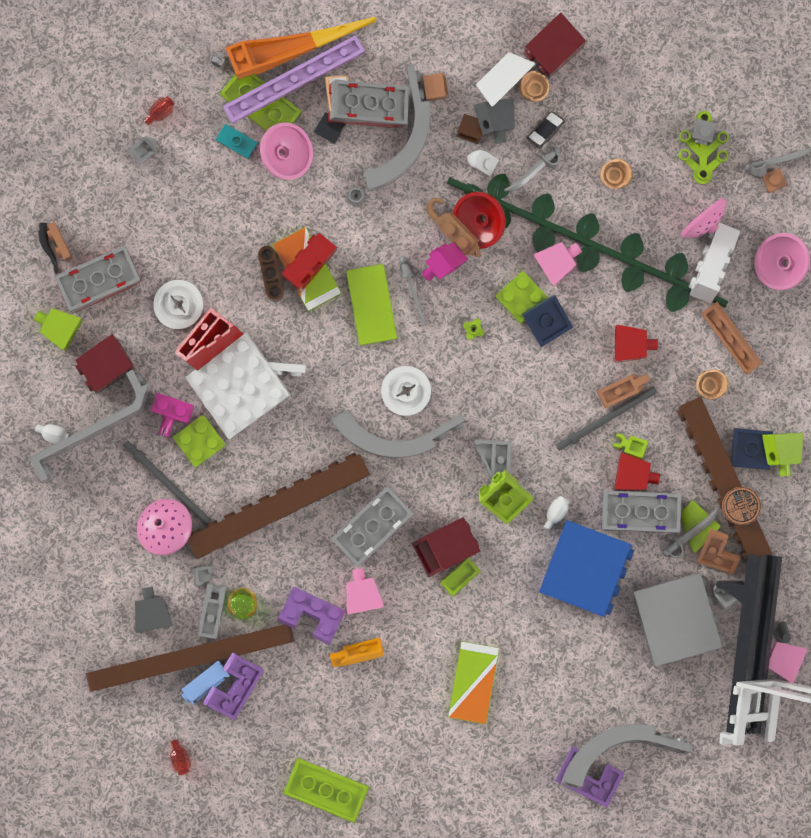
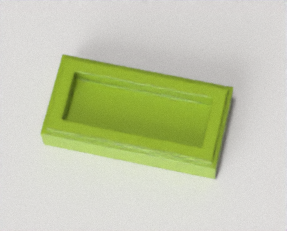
[440,558,481,597]

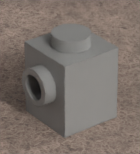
[692,118,717,145]

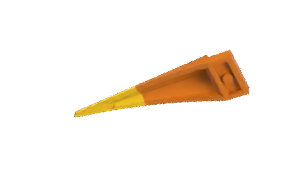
[226,17,376,80]

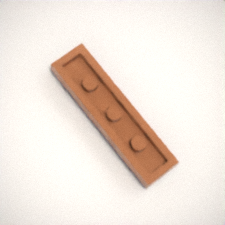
[701,302,762,375]

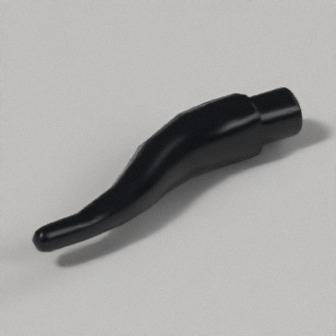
[38,222,58,274]

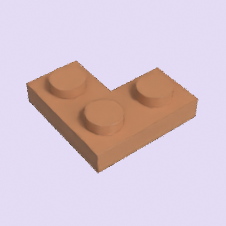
[697,529,740,575]

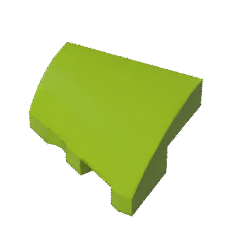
[681,500,721,553]

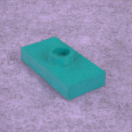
[215,124,258,160]

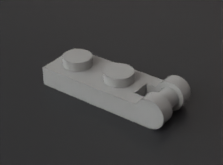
[198,583,227,639]

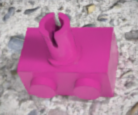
[422,242,468,281]
[150,393,195,438]

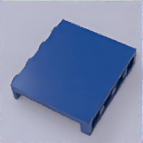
[539,520,635,618]

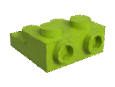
[479,470,534,524]

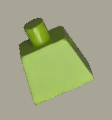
[34,308,83,352]
[762,433,804,476]

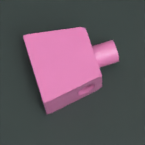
[534,242,582,286]
[346,568,384,614]
[769,641,807,683]

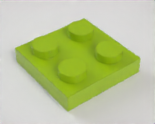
[495,271,548,325]
[173,415,226,468]

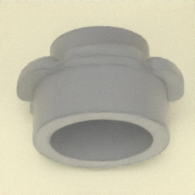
[210,53,229,70]
[347,187,365,205]

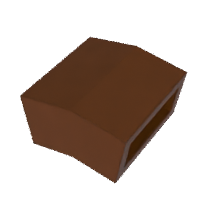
[456,114,483,144]

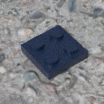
[521,294,573,347]
[731,428,773,470]

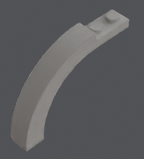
[364,65,430,192]
[331,410,465,458]
[561,724,692,789]

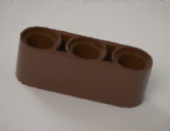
[258,246,284,302]

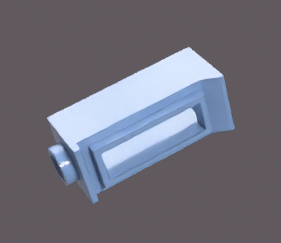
[181,660,231,705]

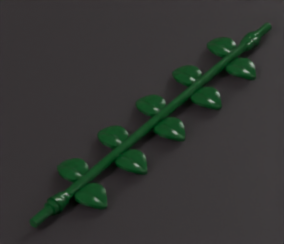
[447,174,728,312]

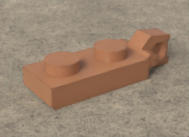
[597,374,650,409]

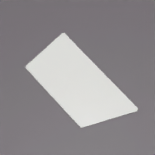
[476,53,535,106]

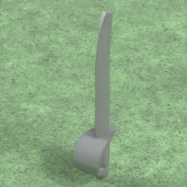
[504,147,561,191]
[745,147,811,177]
[400,256,426,326]
[663,507,719,558]

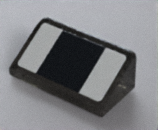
[526,110,566,151]

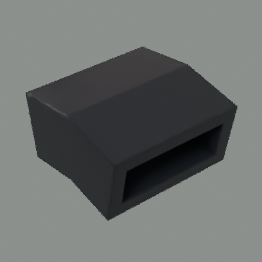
[314,112,346,144]

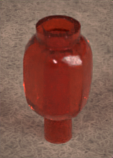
[144,96,175,125]
[170,739,191,776]

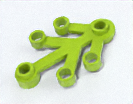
[678,111,729,185]

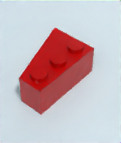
[282,233,337,293]
[175,307,244,371]

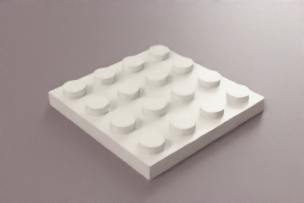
[185,333,291,440]

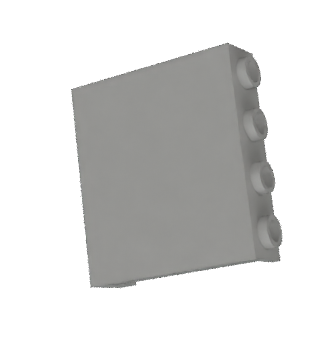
[632,573,724,667]

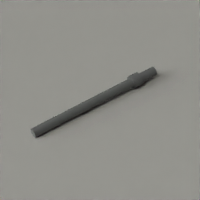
[555,386,657,451]
[123,441,211,525]

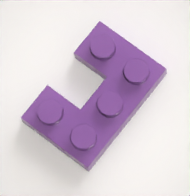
[277,587,346,645]
[203,652,264,720]
[555,746,624,807]

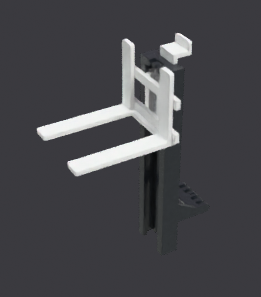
[716,554,811,746]

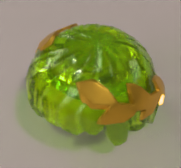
[227,588,257,620]

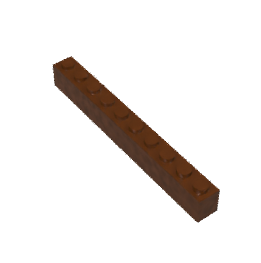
[677,397,781,573]
[188,453,370,559]

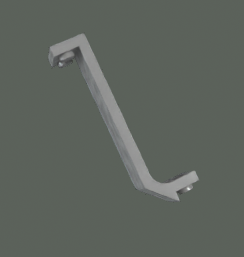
[29,370,152,483]

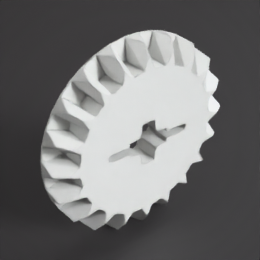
[153,280,203,330]
[381,366,431,416]

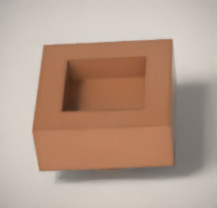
[762,168,787,193]

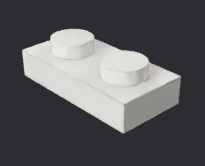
[268,362,306,376]

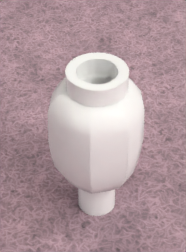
[35,424,71,444]
[544,496,570,530]

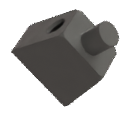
[474,98,515,144]
[135,587,174,633]

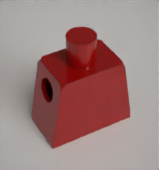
[614,325,658,363]
[614,453,660,491]

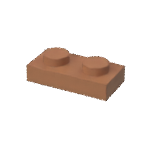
[47,222,73,261]

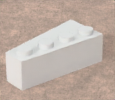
[689,223,740,304]

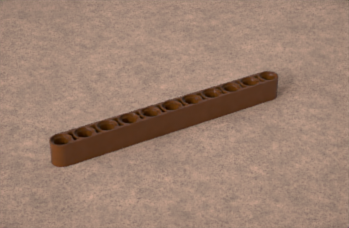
[85,624,295,692]

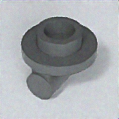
[773,621,791,643]

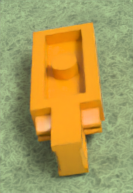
[330,638,384,667]

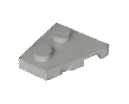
[474,440,512,479]

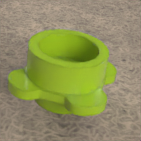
[463,318,484,340]

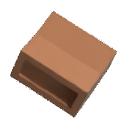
[423,73,449,101]

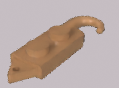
[426,197,481,257]

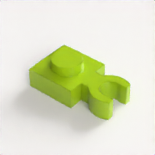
[612,434,649,460]

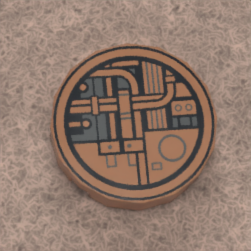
[722,487,761,525]

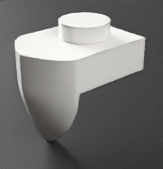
[467,150,499,177]

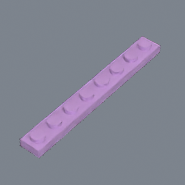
[223,35,365,124]

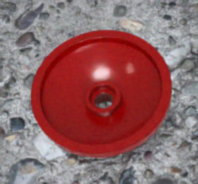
[452,192,506,249]

